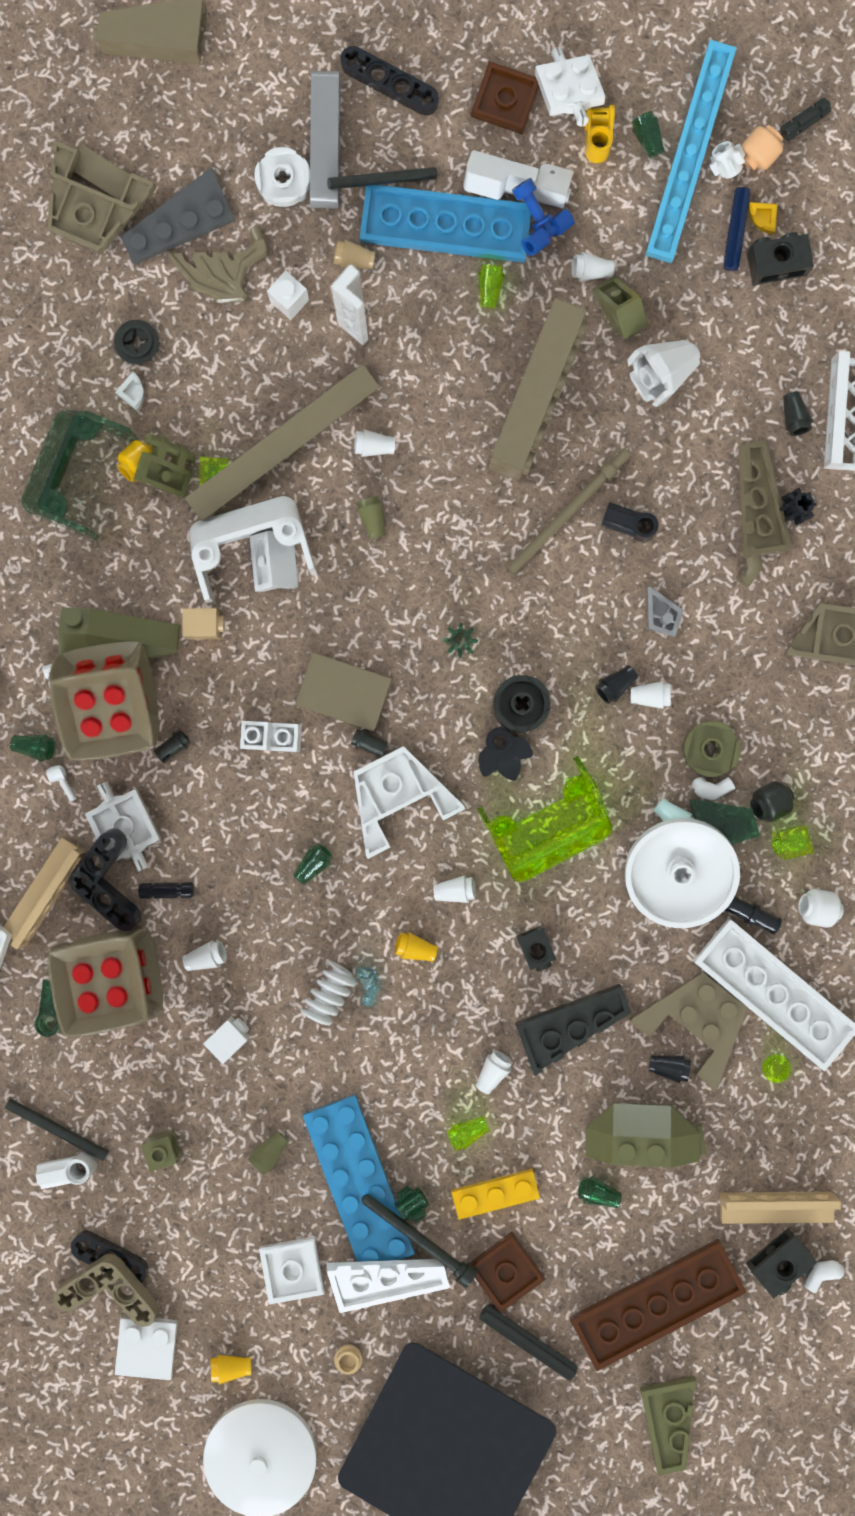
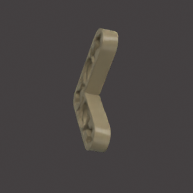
[53,1254,159,1327]

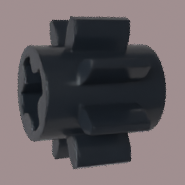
[779,488,817,526]

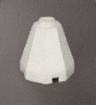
[628,340,700,407]

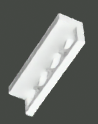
[331,264,368,345]
[824,351,855,471]

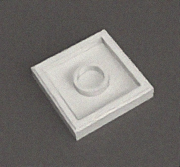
[259,1236,325,1305]

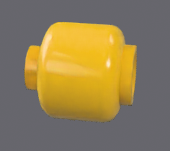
[117,440,153,482]

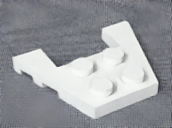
[353,746,465,859]

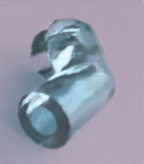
[355,966,381,1008]

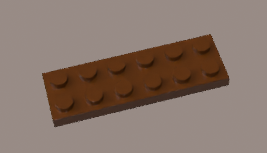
[569,1239,747,1371]

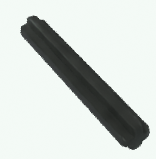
[479,1305,578,1381]

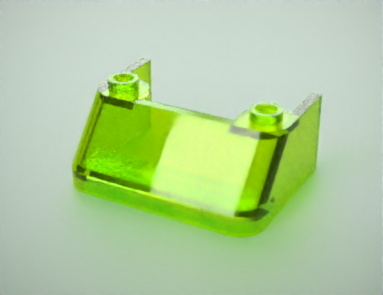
[477,756,613,882]

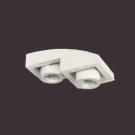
[240,721,302,752]

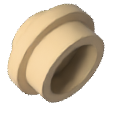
[334,1344,362,1375]

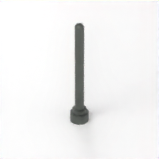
[362,1194,478,1288]

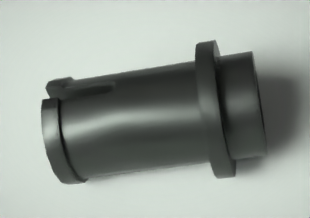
[351,729,388,758]
[153,730,191,764]

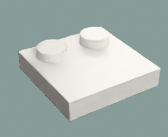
[115,1315,178,1380]

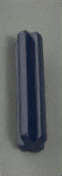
[723,187,750,271]

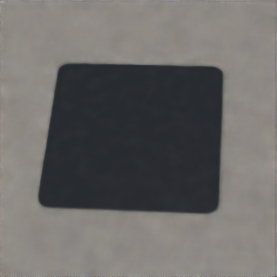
[338,1342,557,1516]

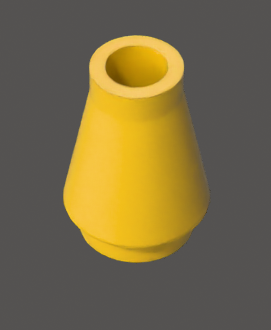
[394,931,438,962]
[210,1354,251,1385]

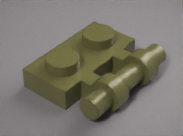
[134,433,195,498]

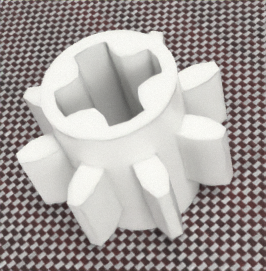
[709,141,745,179]

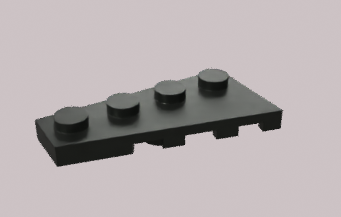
[515,984,631,1076]

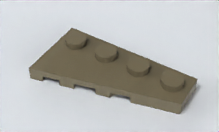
[738,441,793,558]

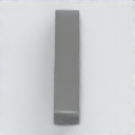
[310,71,341,209]

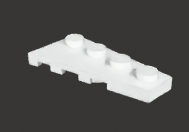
[326,1259,450,1313]

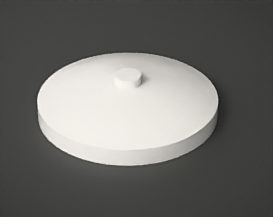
[625,818,740,928]
[203,1399,317,1516]

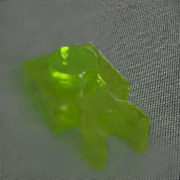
[199,456,228,485]

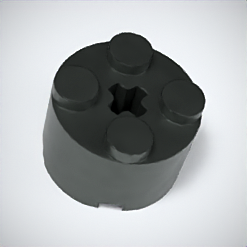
[492,675,550,733]

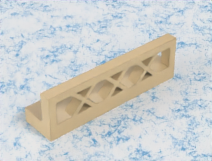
[4,837,87,950]
[720,1192,841,1224]

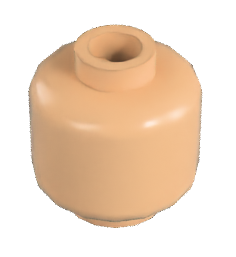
[741,125,783,171]

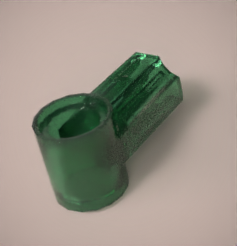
[35,978,61,1037]

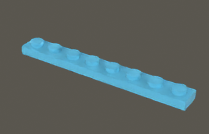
[645,40,737,264]

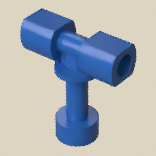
[512,178,575,256]

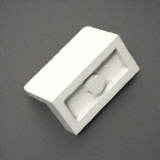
[250,531,298,592]

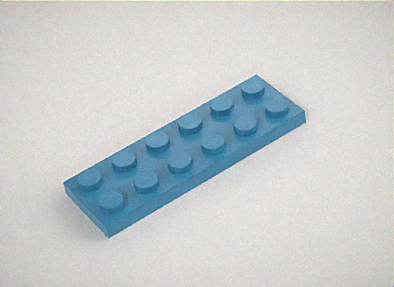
[360,185,531,263]
[303,1094,415,1262]

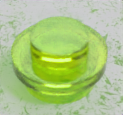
[762,1054,791,1083]

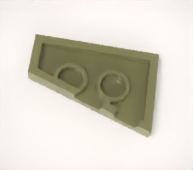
[640,1376,697,1476]

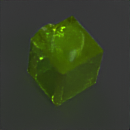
[771,824,814,860]

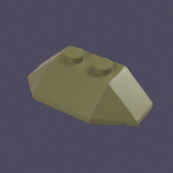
[586,1102,700,1168]

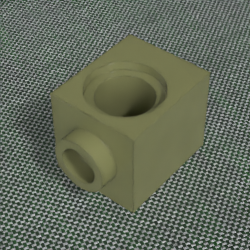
[141,1128,182,1172]

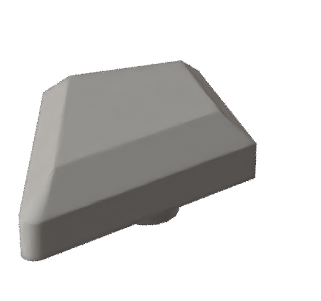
[647,587,684,637]

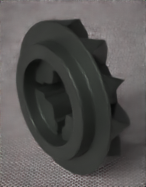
[114,320,159,366]

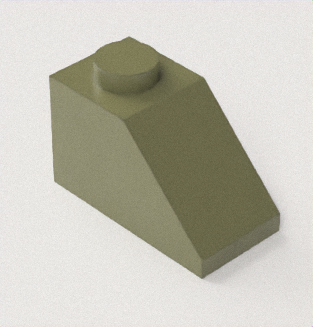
[592,276,649,339]

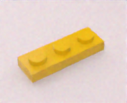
[451,1169,540,1220]

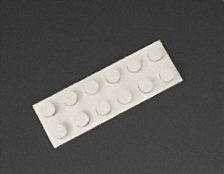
[693,918,855,1071]

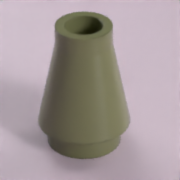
[356,496,385,539]
[248,1131,289,1174]

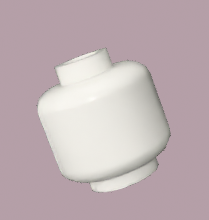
[798,889,844,928]

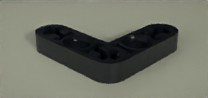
[69,828,141,931]

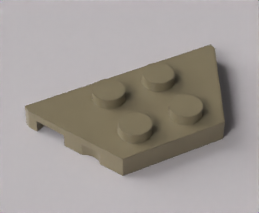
[784,603,855,666]

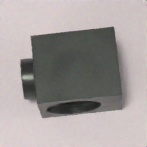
[516,925,556,972]

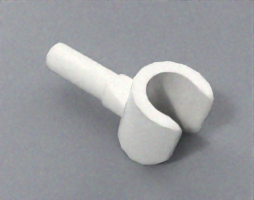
[46,765,77,802]

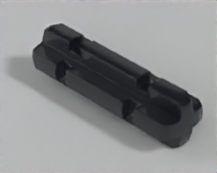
[138,882,194,899]

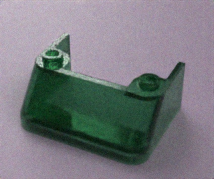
[21,409,138,541]

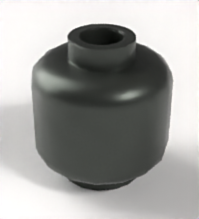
[750,781,794,822]

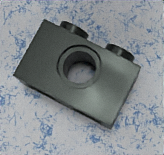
[747,232,814,285]
[746,1228,817,1299]

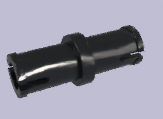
[724,896,782,935]

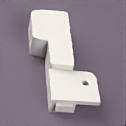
[463,150,574,209]

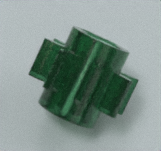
[443,623,478,659]
[394,1185,429,1223]

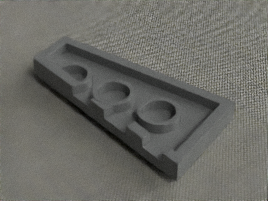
[121,167,235,265]

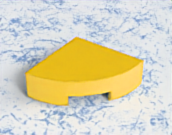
[748,202,777,235]

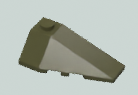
[58,607,180,660]

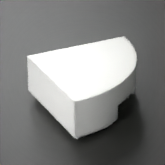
[115,372,144,412]

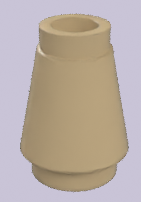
[333,240,375,269]

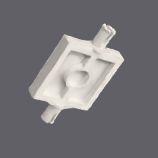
[535,47,605,127]
[85,781,161,872]

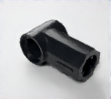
[601,502,659,543]

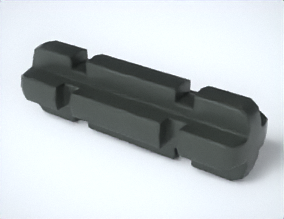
[780,98,831,141]

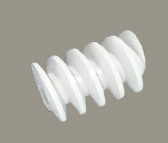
[300,960,357,1025]

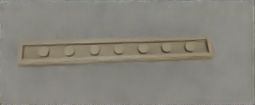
[184,364,380,521]

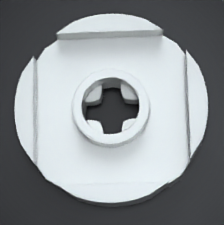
[255,147,310,207]

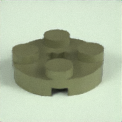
[683,721,741,777]

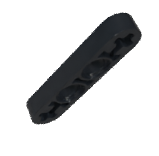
[340,46,439,116]

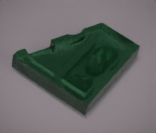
[689,799,760,845]

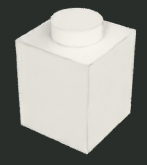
[267,270,309,320]
[203,1016,250,1064]

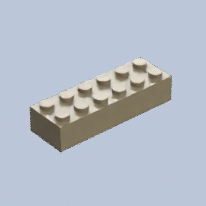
[488,298,588,481]

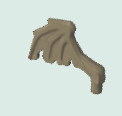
[167,226,269,303]

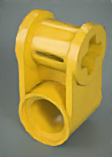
[584,105,615,163]

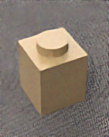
[182,608,225,639]

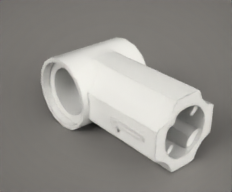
[36,1152,98,1189]

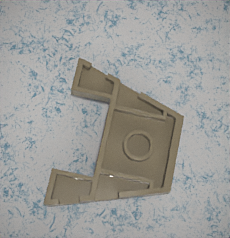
[47,140,157,255]
[629,971,747,1090]

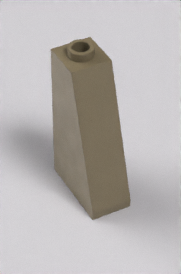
[93,0,207,65]

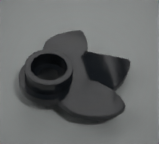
[478,727,533,781]

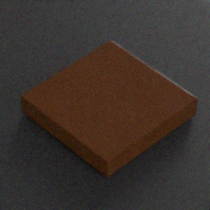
[471,61,539,135]
[470,1232,546,1313]

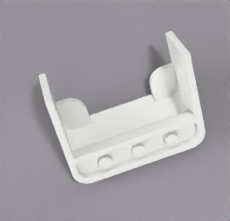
[189,496,317,606]

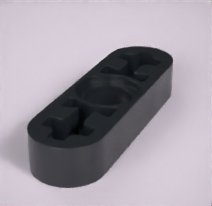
[71,1231,149,1283]

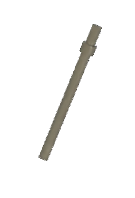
[506,448,631,575]

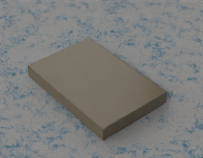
[295,652,392,732]

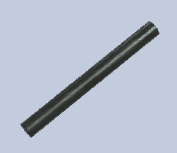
[327,167,437,190]
[5,1098,109,1161]

